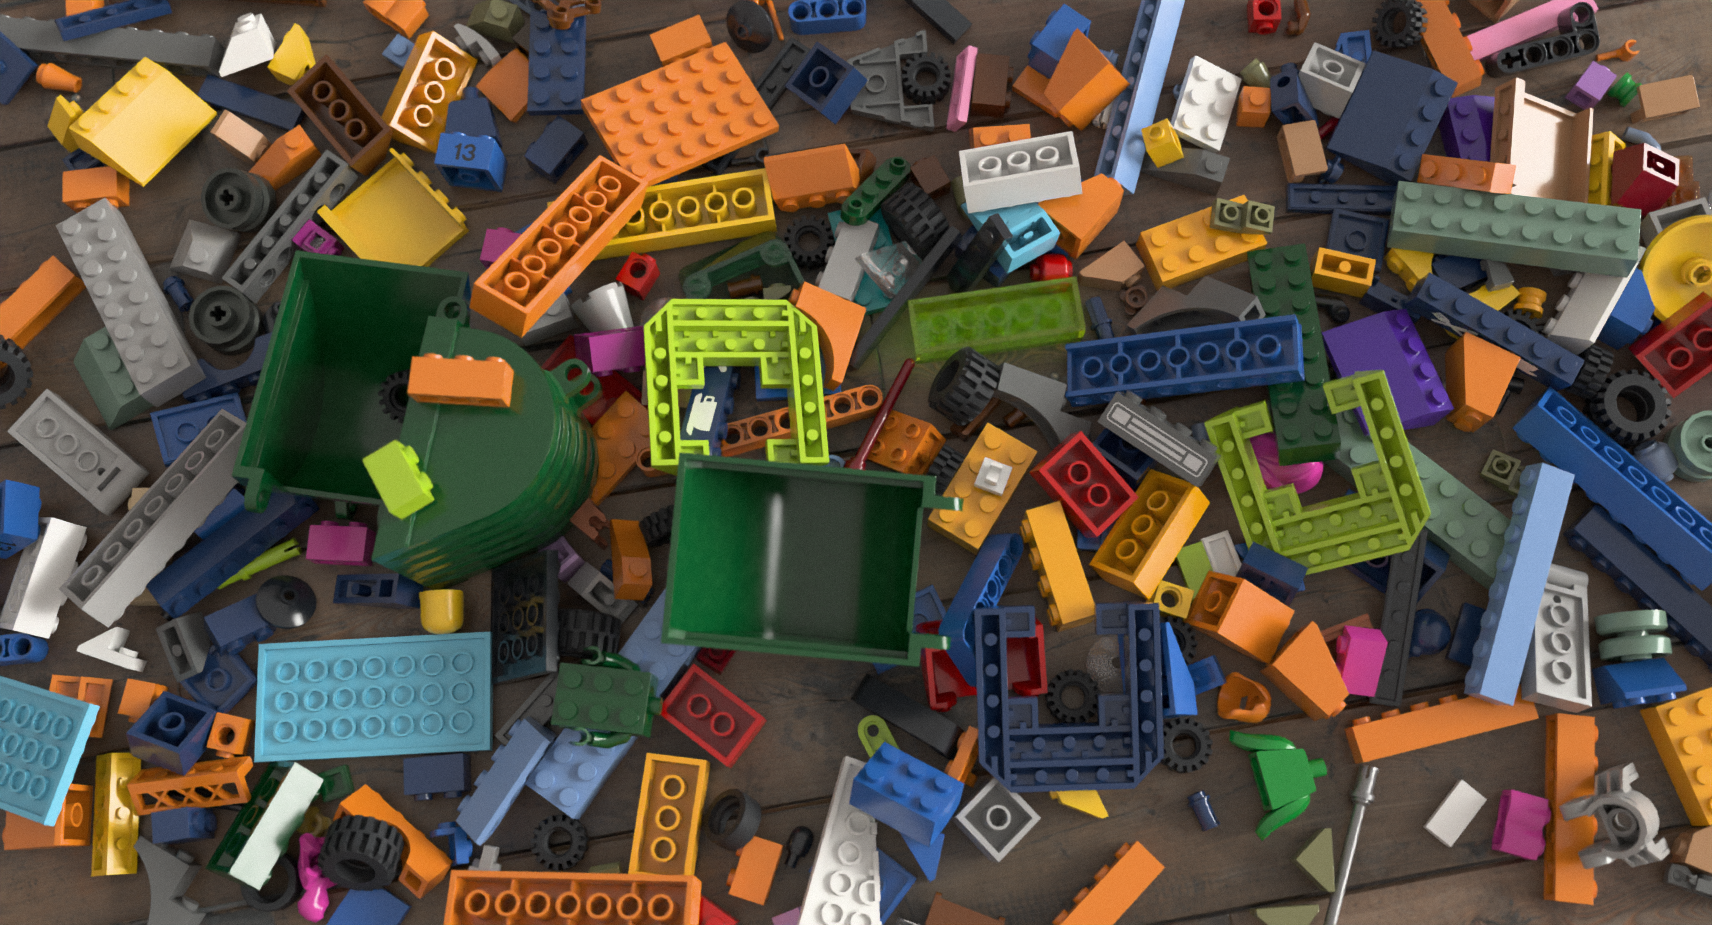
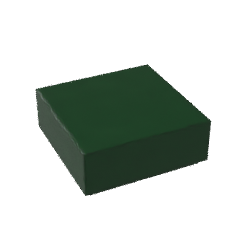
[317,764,355,803]

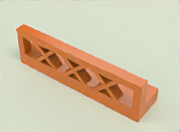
[127,756,253,816]

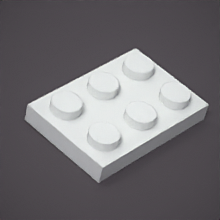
[1170,56,1241,153]

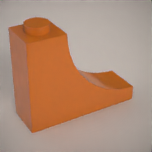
[788,282,866,391]

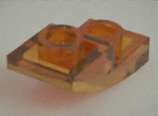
[1666,155,1700,207]

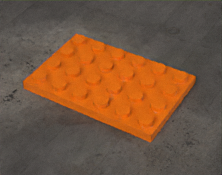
[581,42,779,187]

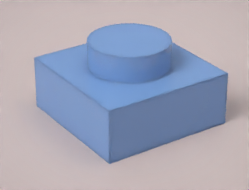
[382,34,415,70]

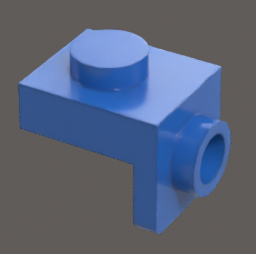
[1187,655,1227,696]
[430,822,473,866]

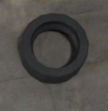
[703,789,761,851]
[240,853,303,912]

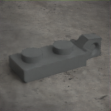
[1663,864,1712,900]

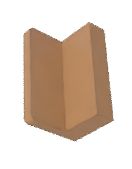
[1630,75,1700,124]
[1277,120,1328,183]

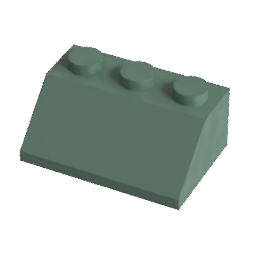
[73,326,154,430]

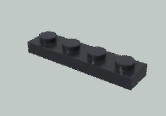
[945,213,1013,300]

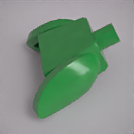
[1229,729,1327,841]

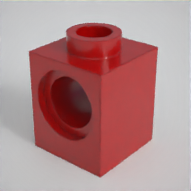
[1247,0,1281,35]
[616,251,660,301]

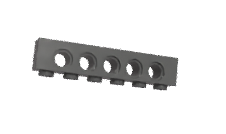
[222,150,358,304]

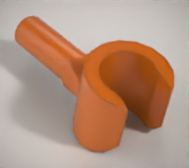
[1595,40,1640,62]

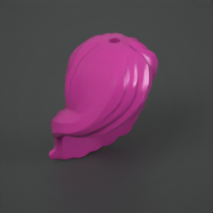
[1249,432,1323,494]

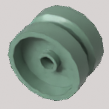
[1663,410,1712,482]
[1594,610,1672,662]

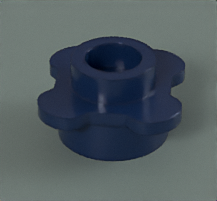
[1318,155,1344,184]

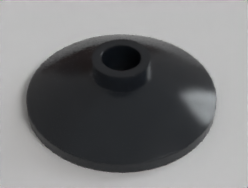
[726,0,774,53]
[256,575,317,629]

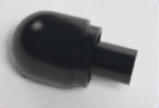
[784,826,814,869]

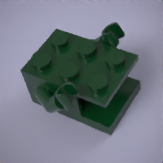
[551,646,663,749]

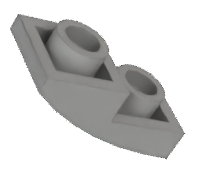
[454,23,501,67]

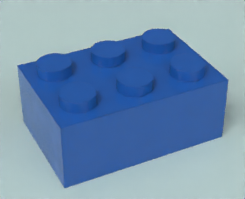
[849,742,964,847]

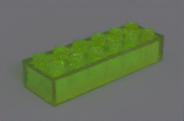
[907,276,1086,364]

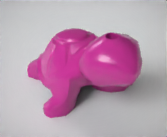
[297,833,337,923]

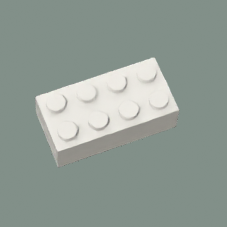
[959,131,1083,213]

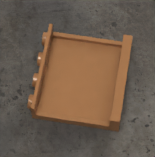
[1490,78,1593,203]

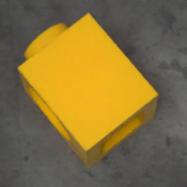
[1141,119,1184,168]
[1146,580,1195,622]

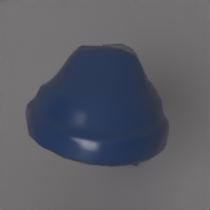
[1408,608,1451,658]

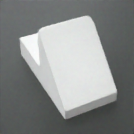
[77,627,147,672]

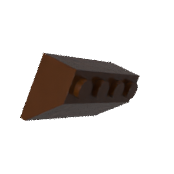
[287,54,393,176]

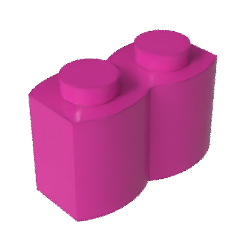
[1492,790,1551,860]

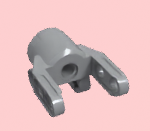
[1559,762,1670,869]

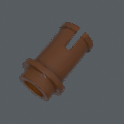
[727,274,764,299]

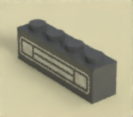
[1098,390,1221,487]

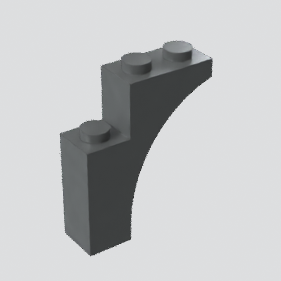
[1126,275,1266,335]
[992,362,1091,451]
[134,836,206,925]

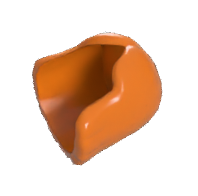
[1217,672,1271,723]

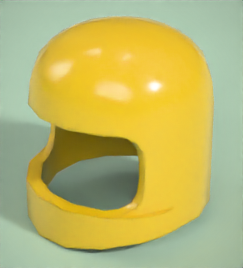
[419,589,464,634]

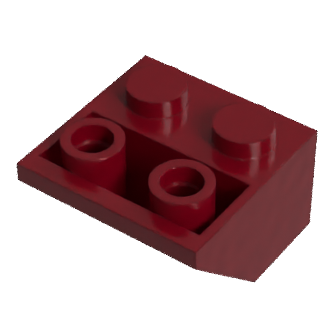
[1610,143,1679,219]

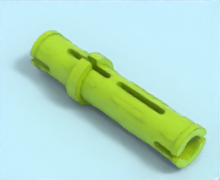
[217,537,302,590]

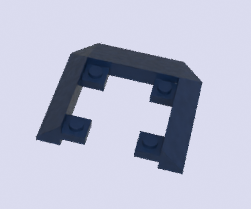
[974,601,1164,793]

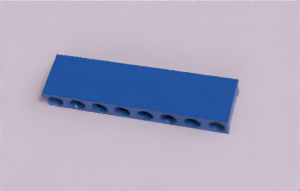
[1065,314,1305,407]

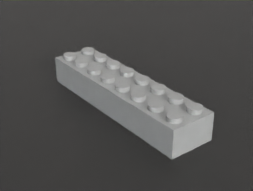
[56,198,206,407]
[59,409,246,628]

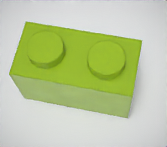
[362,440,434,520]

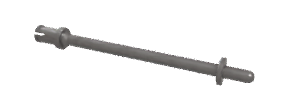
[1323,764,1379,925]

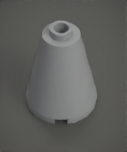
[571,282,634,332]

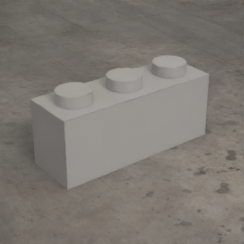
[815,221,879,302]

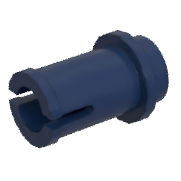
[162,276,195,312]
[1187,790,1220,831]

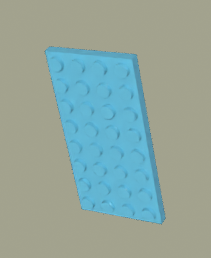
[254,632,493,763]

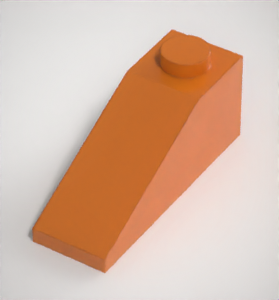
[249,125,322,191]
[610,519,652,601]

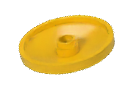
[1639,215,1712,322]

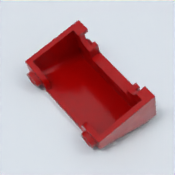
[916,617,1048,712]

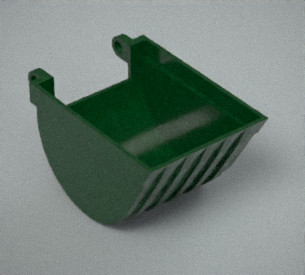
[231,250,471,528]
[371,296,603,590]
[661,452,963,667]

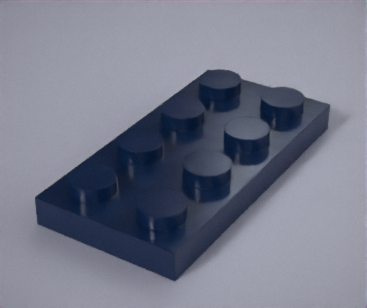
[527,11,586,116]

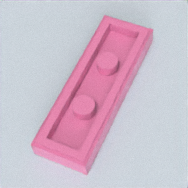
[946,45,978,132]

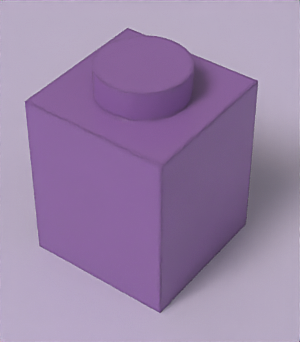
[1565,61,1617,110]

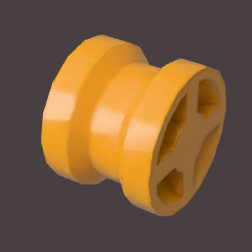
[1513,287,1547,320]

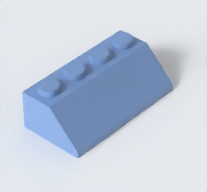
[456,716,559,846]

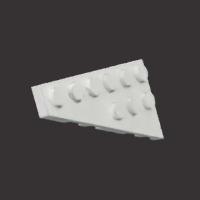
[797,756,882,925]

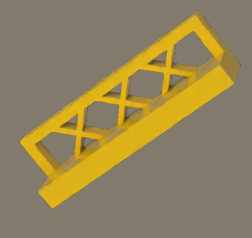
[1588,131,1626,206]
[91,753,141,877]

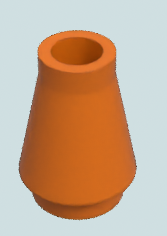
[36,63,82,93]

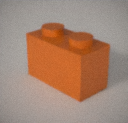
[650,15,713,67]
[62,166,129,213]
[726,836,785,905]

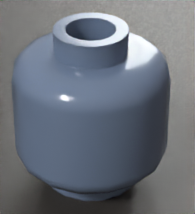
[1633,439,1679,483]

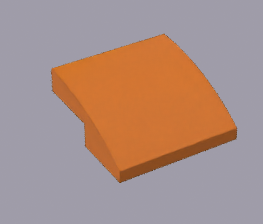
[476,48,529,123]
[49,674,113,738]

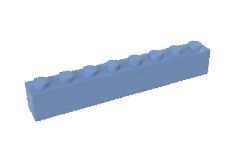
[1094,0,1185,195]
[1464,463,1575,706]

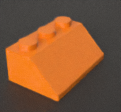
[764,144,860,212]

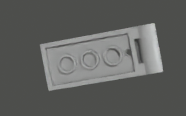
[7,389,150,517]
[1521,563,1592,713]

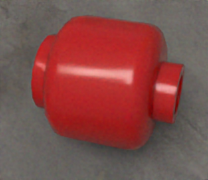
[1030,253,1073,290]

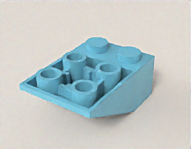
[961,202,1060,274]

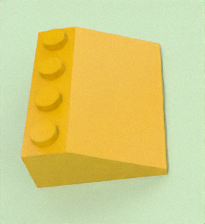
[69,57,217,187]

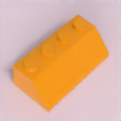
[381,31,478,154]

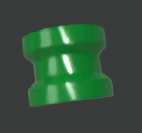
[1607,72,1643,108]

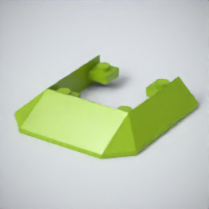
[643,299,829,476]
[1204,370,1431,575]

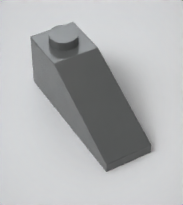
[1140,148,1230,196]

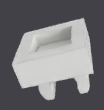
[974,457,1012,497]

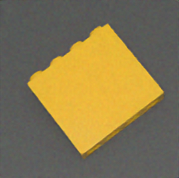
[317,148,469,267]

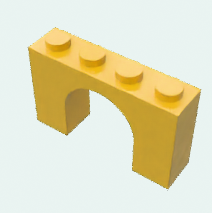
[1384,248,1520,340]

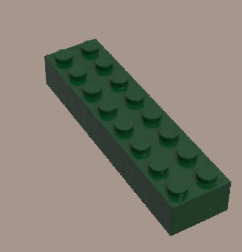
[1247,243,1341,466]

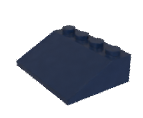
[1325,51,1458,186]

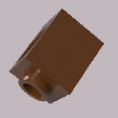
[910,155,951,201]

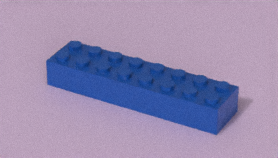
[1513,386,1712,591]

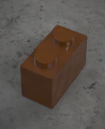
[971,53,1014,118]

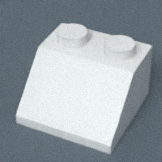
[219,13,276,77]

